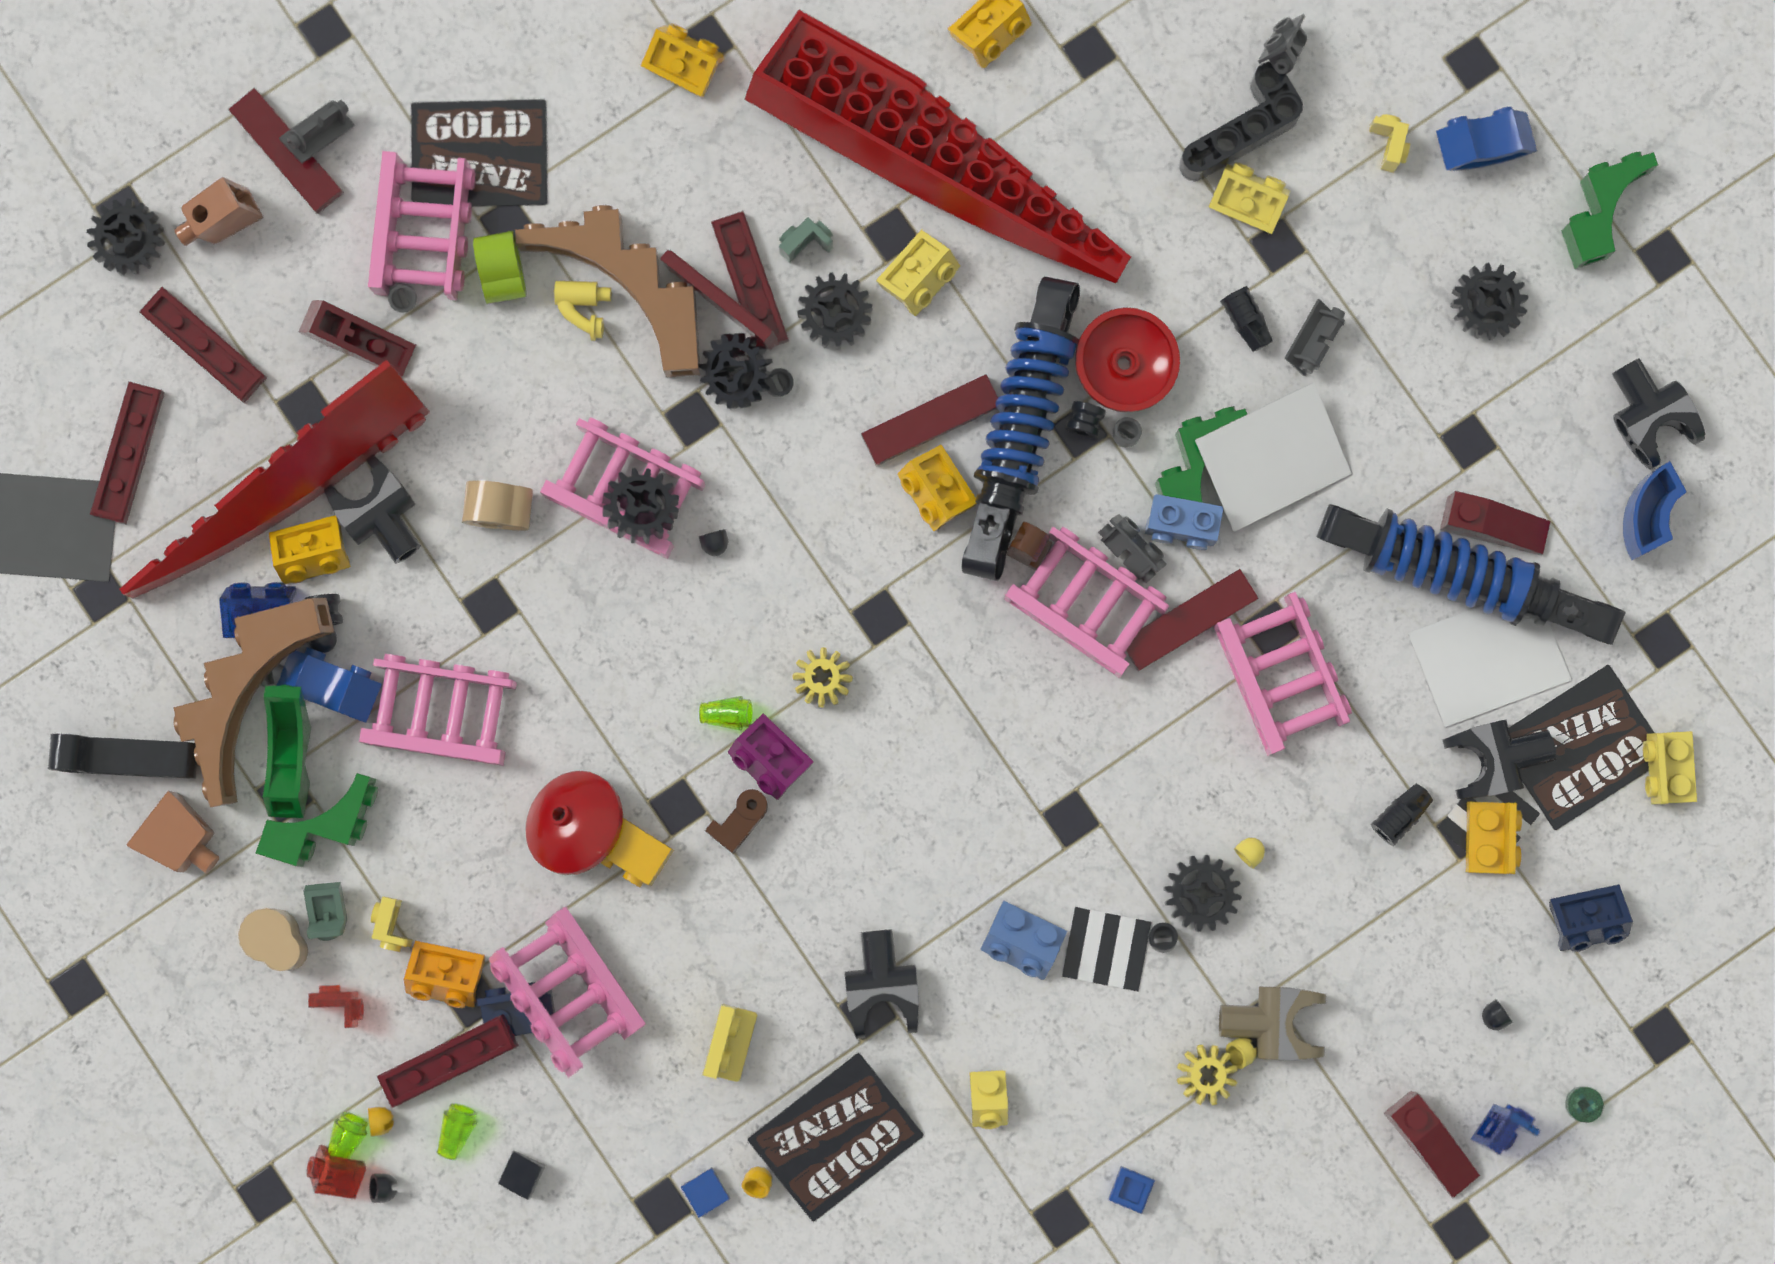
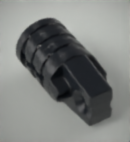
[1220,286,1273,352]
[1371,783,1433,846]

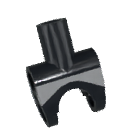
[1612,358,1705,469]
[324,454,421,564]
[1442,720,1556,799]
[845,929,919,1039]

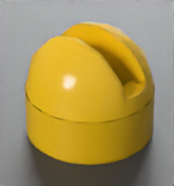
[368,1107,394,1137]
[742,1166,772,1199]

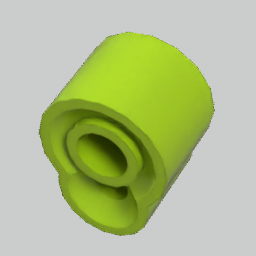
[473,231,527,304]

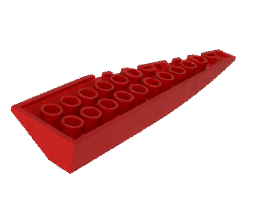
[744,9,1131,283]

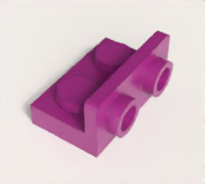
[728,713,814,800]

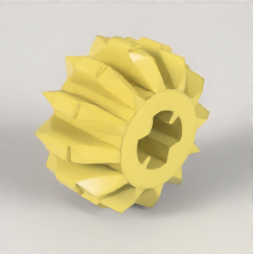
[792,647,853,708]
[1177,1044,1237,1105]

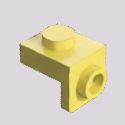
[1369,114,1410,173]
[371,897,413,952]
[970,1070,1008,1129]

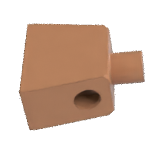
[174,177,264,246]
[126,791,220,874]

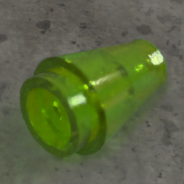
[699,696,753,731]
[437,1103,477,1160]
[324,1112,368,1169]

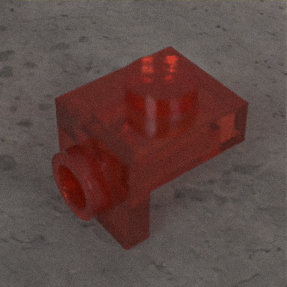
[308,985,364,1028]
[306,1145,367,1199]

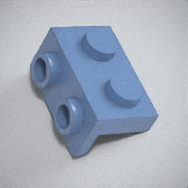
[1145,494,1223,550]
[981,900,1067,980]

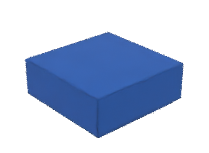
[1108,1166,1155,1214]
[681,1167,730,1218]

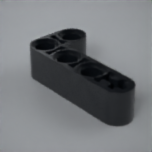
[1179,62,1303,181]
[48,734,197,779]

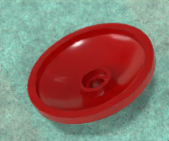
[1075,308,1180,412]
[525,771,623,875]

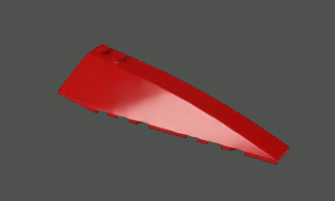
[119,360,430,599]

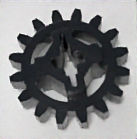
[86,199,165,276]
[1450,263,1529,340]
[797,272,873,349]
[699,333,774,409]
[602,468,679,544]
[1163,855,1242,932]

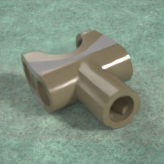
[1219,986,1326,1060]

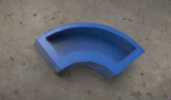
[1436,107,1538,171]
[1623,461,1687,561]
[276,647,382,723]

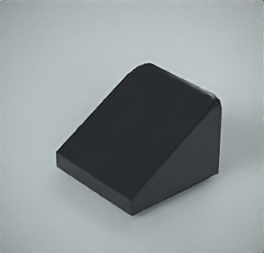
[498,1150,546,1200]

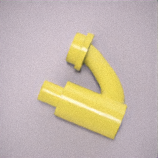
[554,281,612,341]

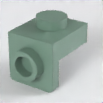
[779,217,833,263]
[303,882,347,941]

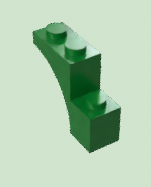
[1561,151,1658,269]
[1155,406,1247,503]
[263,685,311,818]
[255,773,378,867]

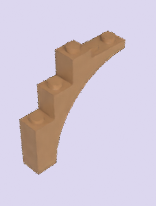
[515,205,701,377]
[173,598,334,808]

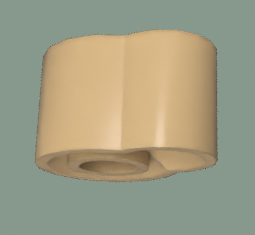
[462,481,533,531]
[238,908,308,971]

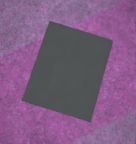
[0,473,115,582]

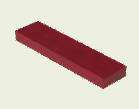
[228,87,344,214]
[711,211,789,349]
[660,250,778,351]
[139,287,267,403]
[861,374,998,466]
[90,382,165,525]
[1126,569,1258,672]
[377,1014,519,1108]

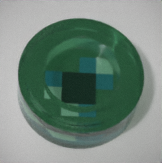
[1565,1086,1604,1123]

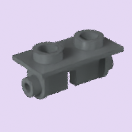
[1258,14,1307,74]
[279,100,355,164]
[1284,299,1345,376]
[1098,514,1167,583]

